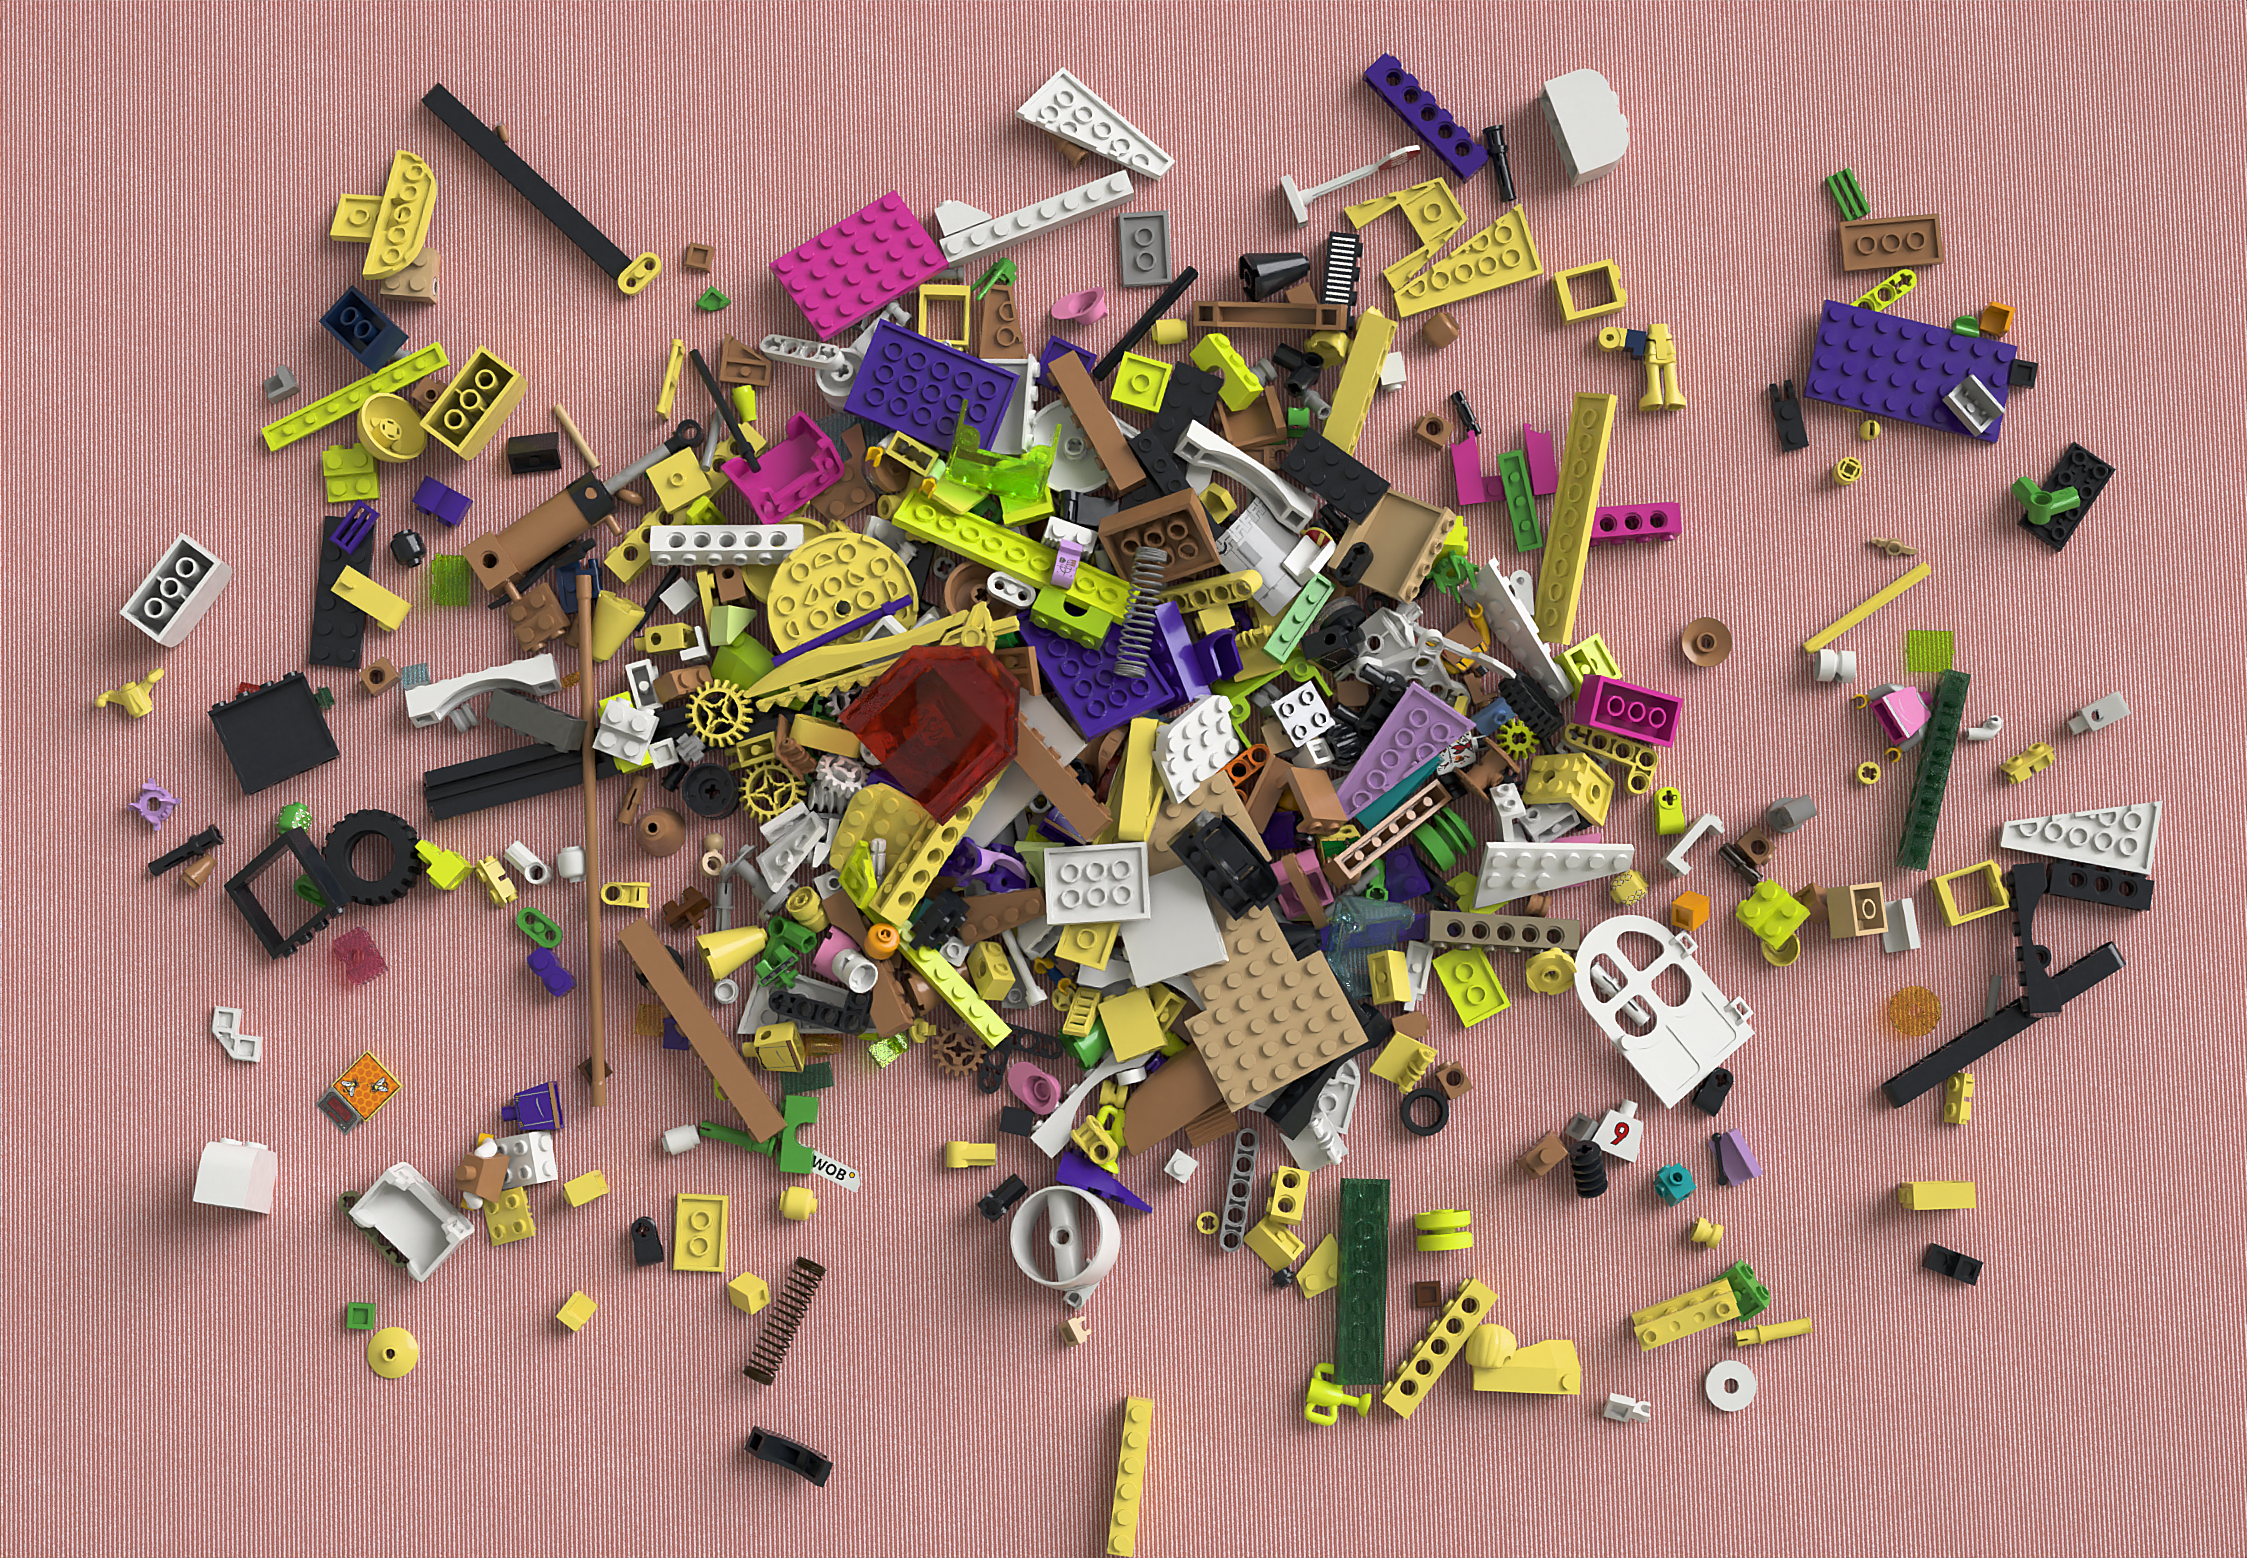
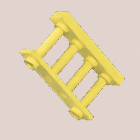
[1631,1277,1741,1352]

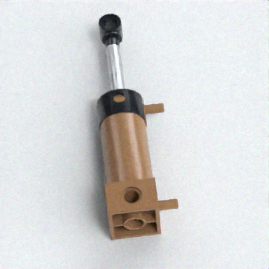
[461,419,704,603]

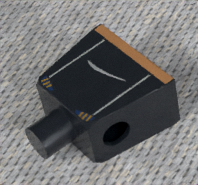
[1300,625,1366,674]

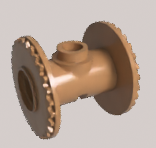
[1452,737,1520,804]

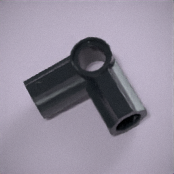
[1272,343,1324,398]
[976,1173,1029,1223]

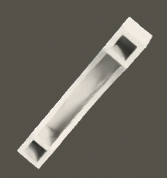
[1174,420,1317,534]
[405,653,562,728]
[1076,955,1207,1011]
[1030,1046,1156,1159]

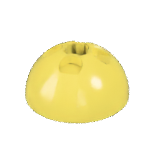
[357,393,427,463]

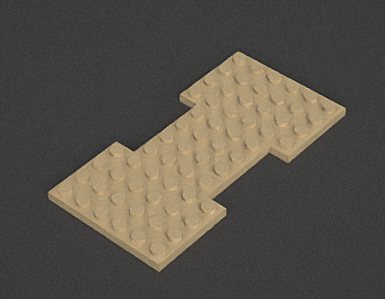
[1090,769,1369,1113]

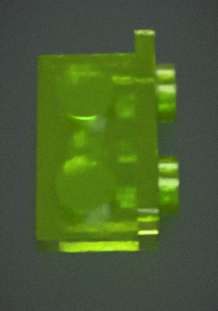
[430,553,470,606]

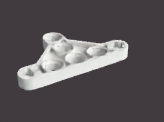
[1354,629,1471,707]

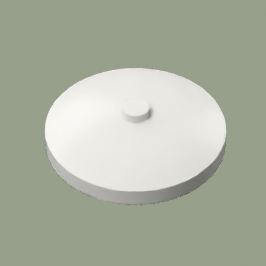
[1030,400,1123,495]

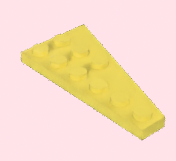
[1393,203,1544,319]

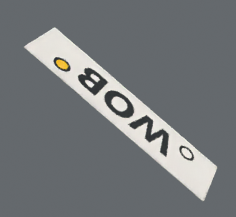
[801,1144,861,1193]

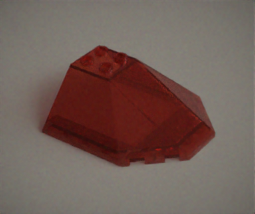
[837,645,1020,827]

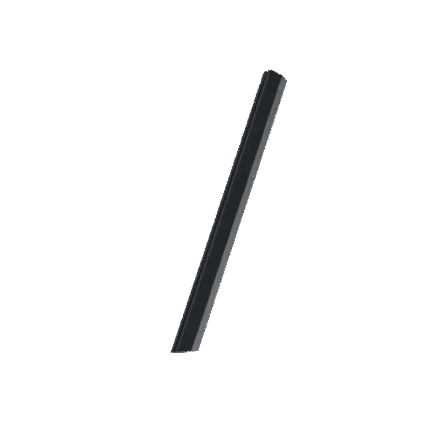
[423,679,857,822]

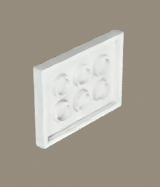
[1044,842,1151,926]

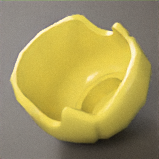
[1761,933,1800,967]

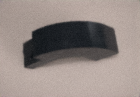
[744,1425,834,1487]

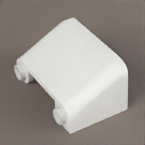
[348,1162,475,1283]

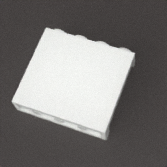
[937,354,1040,457]
[1117,865,1229,990]

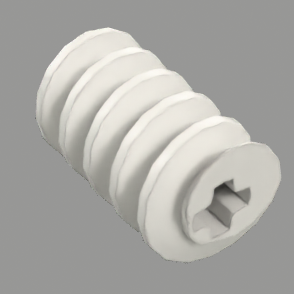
[808,779,853,815]

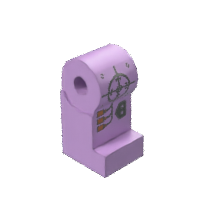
[1050,539,1084,589]

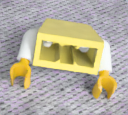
[865,430,945,499]

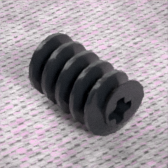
[1568,1140,1608,1199]

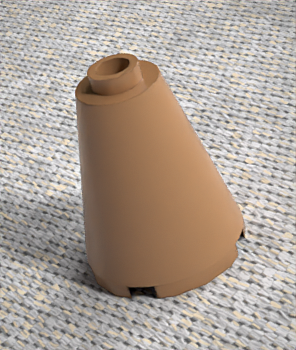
[636,807,686,857]
[900,961,972,1017]

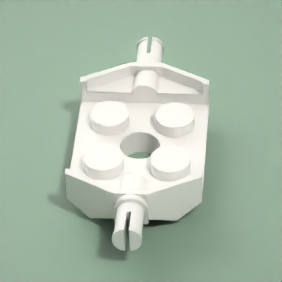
[1333,605,1423,682]

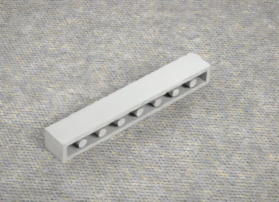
[939,170,1134,269]

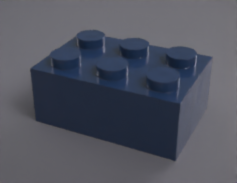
[319,285,409,374]

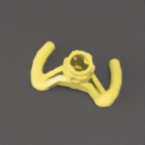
[94,668,164,718]

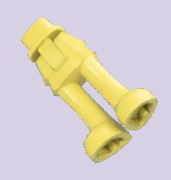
[1639,324,1686,412]

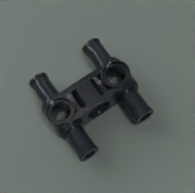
[1331,663,1410,743]

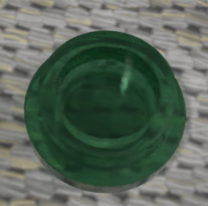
[314,686,335,710]

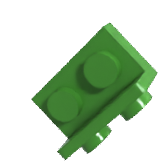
[1711,1259,1771,1323]

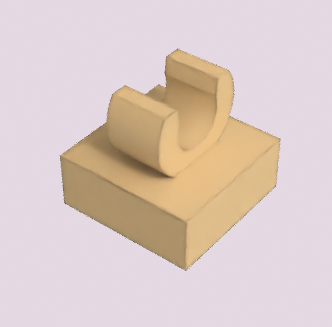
[1057,1316,1092,1348]

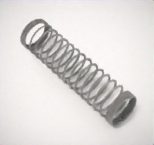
[1113,547,1168,678]

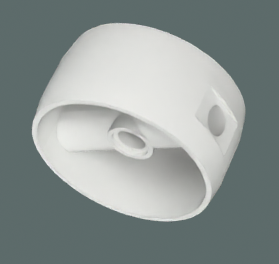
[1010,1185,1120,1291]

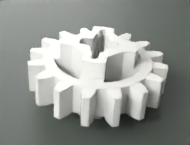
[815,752,870,799]

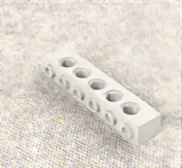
[650,524,805,566]

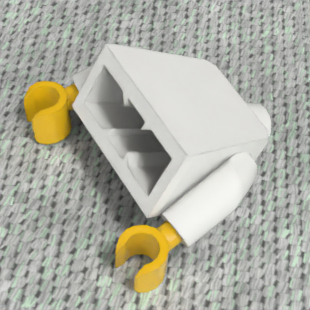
[1017,914,1065,974]

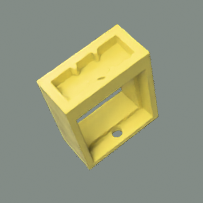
[1551,258,1627,326]
[918,284,971,352]
[1929,859,2010,927]
[1898,1180,1976,1210]

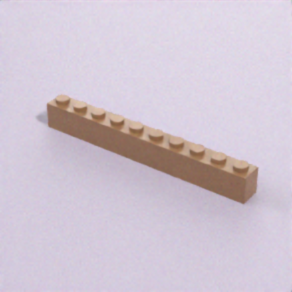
[924,634,1114,842]
[617,917,788,1144]

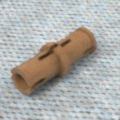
[616,774,650,826]

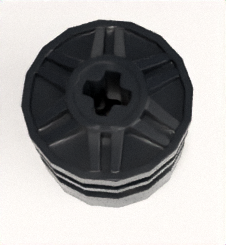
[682,763,742,820]

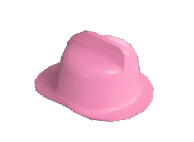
[1051,287,1108,326]
[1008,1061,1061,1115]

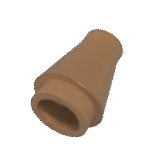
[180,853,218,890]

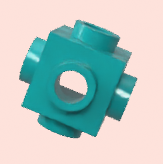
[1653,1162,1697,1208]

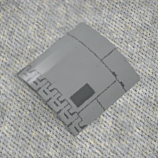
[1215,496,1307,617]

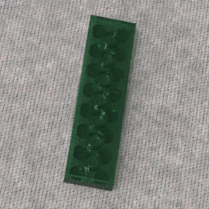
[1333,1178,1390,1385]

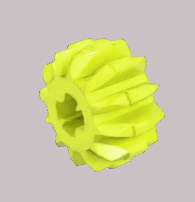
[1496,719,1539,761]

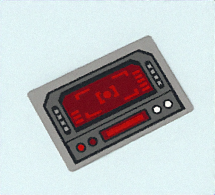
[316,1086,362,1135]

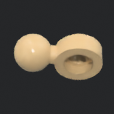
[699,833,726,878]

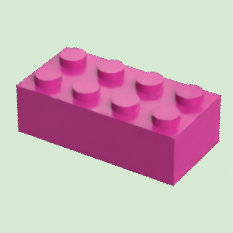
[1573,674,1684,748]

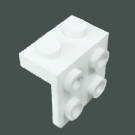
[494,1129,558,1189]

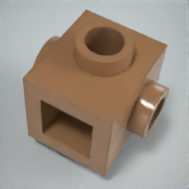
[411,376,448,414]

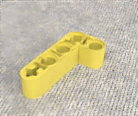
[1561,722,1659,796]

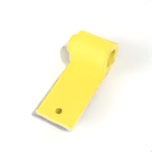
[331,565,412,633]

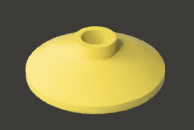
[367,1327,419,1378]

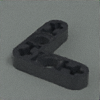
[978,1023,1064,1094]

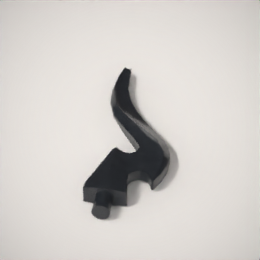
[488,538,597,610]

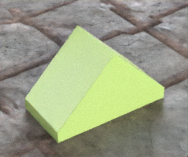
[710,605,757,646]

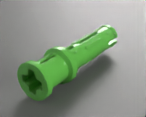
[699,1120,778,1159]

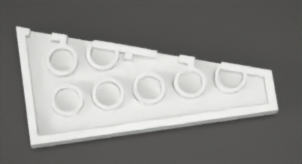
[1472,842,1635,909]

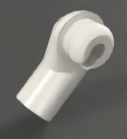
[1966,715,2002,741]

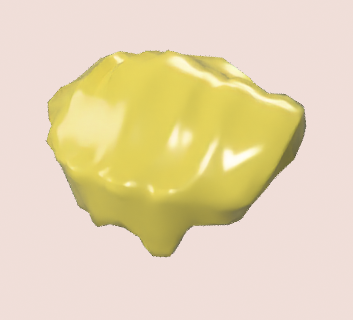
[1304,330,1352,370]

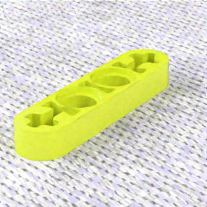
[1850,269,1917,312]

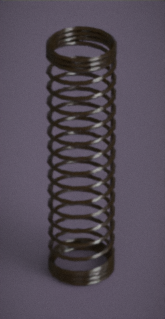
[742,1256,827,1386]

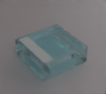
[401,663,431,691]

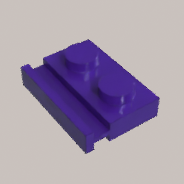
[1259,811,1300,851]

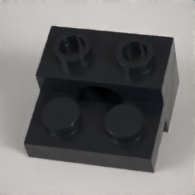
[909,887,971,951]

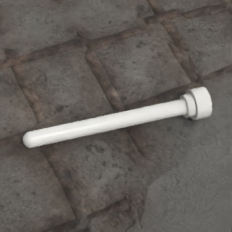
[986,892,1048,1007]

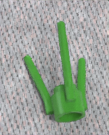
[970,257,1018,301]

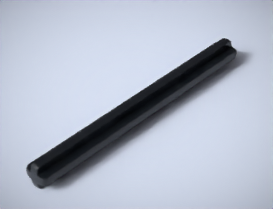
[1092,266,1198,382]

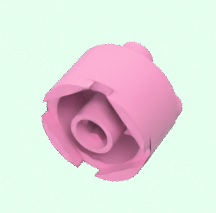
[810,925,861,983]

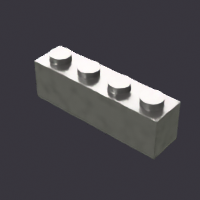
[486,688,588,753]

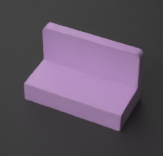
[1708,1128,1763,1187]

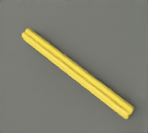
[1803,562,1931,655]

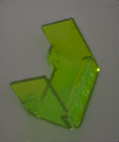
[944,399,1062,503]

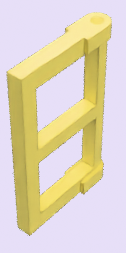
[655,339,686,421]

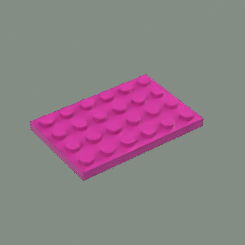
[769,190,949,343]

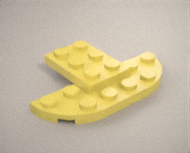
[330,150,437,280]

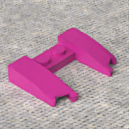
[1450,423,1558,506]

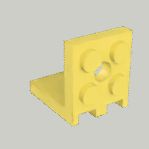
[1521,753,1615,827]

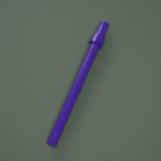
[771,594,913,668]

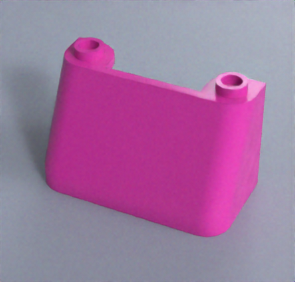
[720,410,845,525]

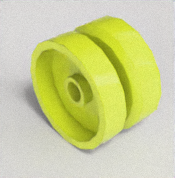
[1414,1209,1473,1251]

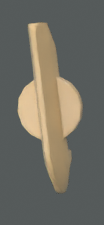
[1870,537,1918,556]

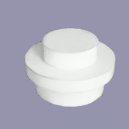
[714,979,739,1004]

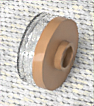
[861,445,910,496]

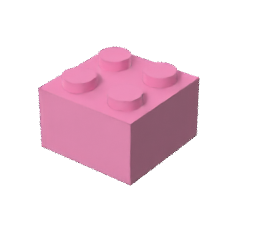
[1270,848,1334,920]

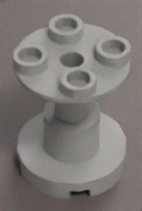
[719,844,800,923]

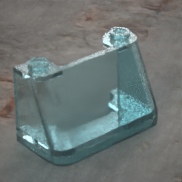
[1325,895,1414,1000]

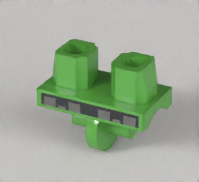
[754,944,802,990]

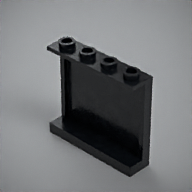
[208,670,341,797]

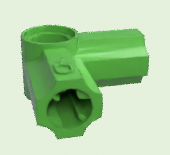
[2011,476,2080,525]
[1358,859,1388,910]
[761,916,818,967]

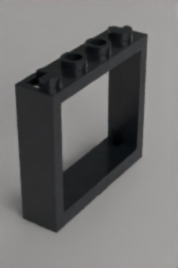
[223,826,352,960]

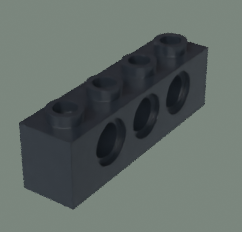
[2043,859,2154,912]

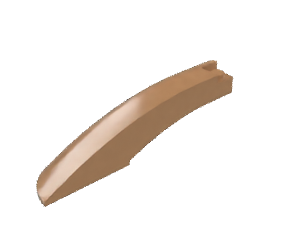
[1122,1042,1223,1157]

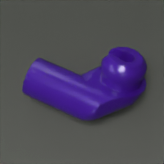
[1230,608,1253,633]

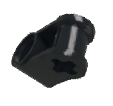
[1691,1067,1734,1117]
[631,1216,664,1268]

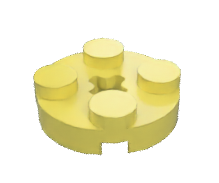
[1525,948,1577,995]

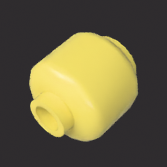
[779,1186,818,1221]

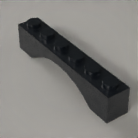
[2006,862,2062,1019]
[1264,1002,1394,1141]

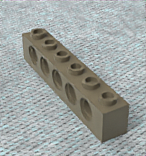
[1424,910,1580,957]

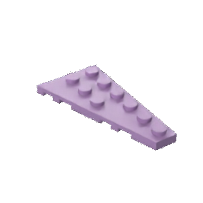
[1336,681,1477,820]

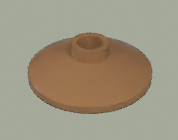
[1681,617,1732,667]

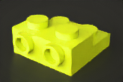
[322,443,380,504]
[1735,878,1811,950]

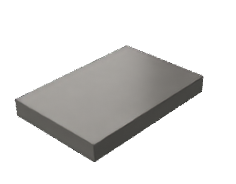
[1118,210,1172,288]

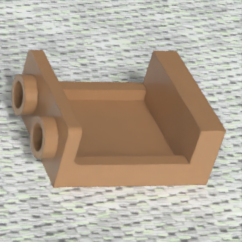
[1213,385,1288,451]
[1275,767,1348,836]

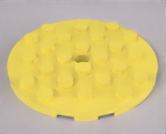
[767,532,919,681]

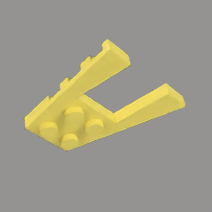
[1344,177,1468,293]

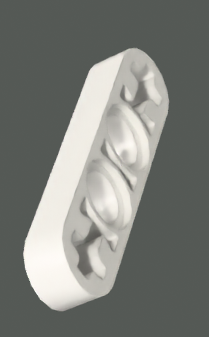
[760,334,845,371]

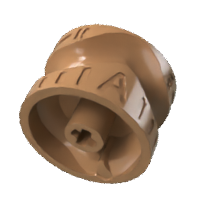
[939,560,1020,632]
[1069,722,1131,784]

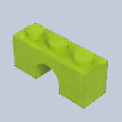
[1029,585,1114,651]

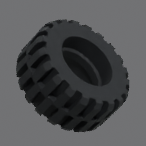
[321,809,423,906]

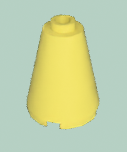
[591,590,646,663]
[695,925,769,983]

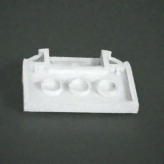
[1152,695,1243,804]
[1248,1058,1360,1135]

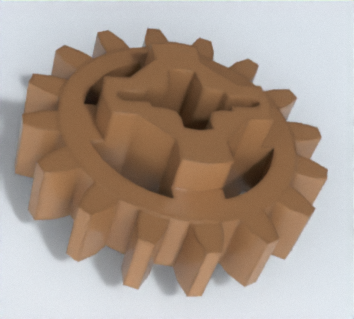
[932,1022,987,1077]

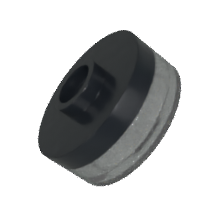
[1313,596,1366,632]

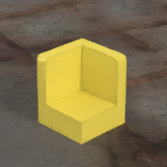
[1198,482,1237,525]
[728,1272,771,1315]
[556,1290,598,1332]

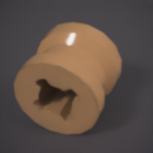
[1524,893,1552,918]

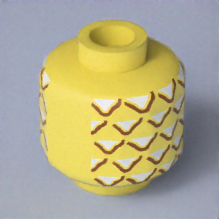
[1609,869,1649,906]

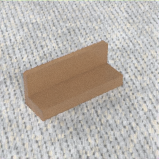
[1245,754,1296,835]

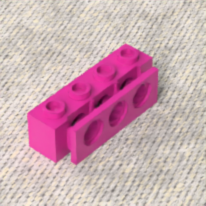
[1589,501,1682,547]

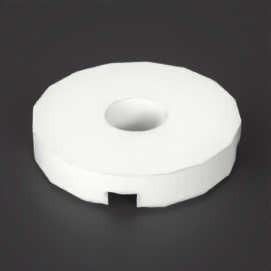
[1704,1359,1757,1412]

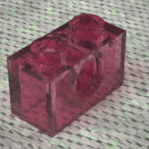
[333,926,389,985]

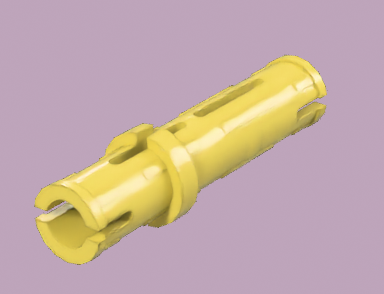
[1733,1317,1813,1348]

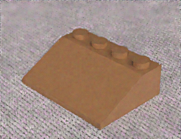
[1097,487,1221,589]

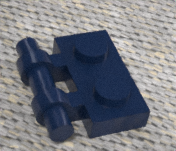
[555,558,603,615]

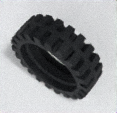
[1498,668,1565,739]

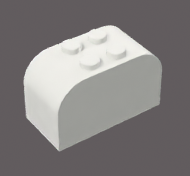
[1538,69,1629,187]
[119,532,232,648]
[193,1138,278,1214]

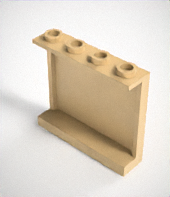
[1327,488,1457,605]

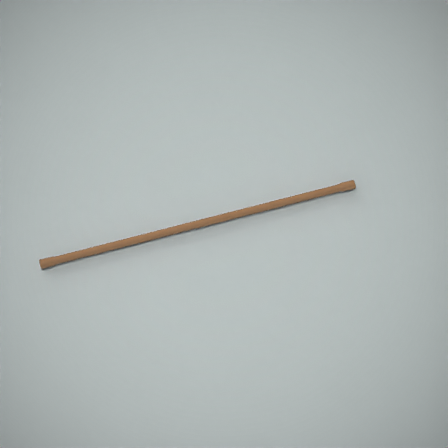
[576,575,607,1107]

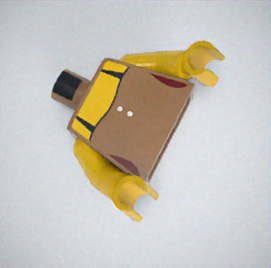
[1425,601,1491,679]

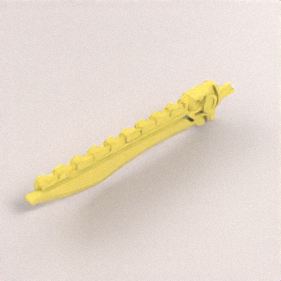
[743,601,1020,712]

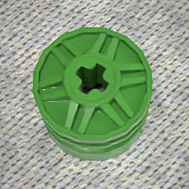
[1411,805,1478,873]

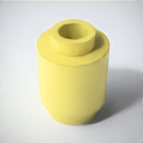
[1151,318,1188,345]

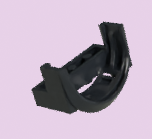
[1166,809,1282,921]

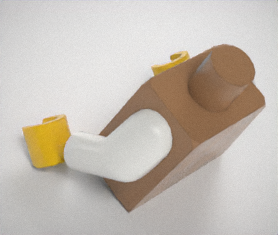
[454,1132,511,1212]

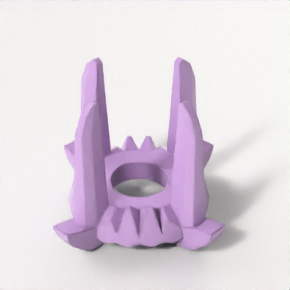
[127,778,181,831]

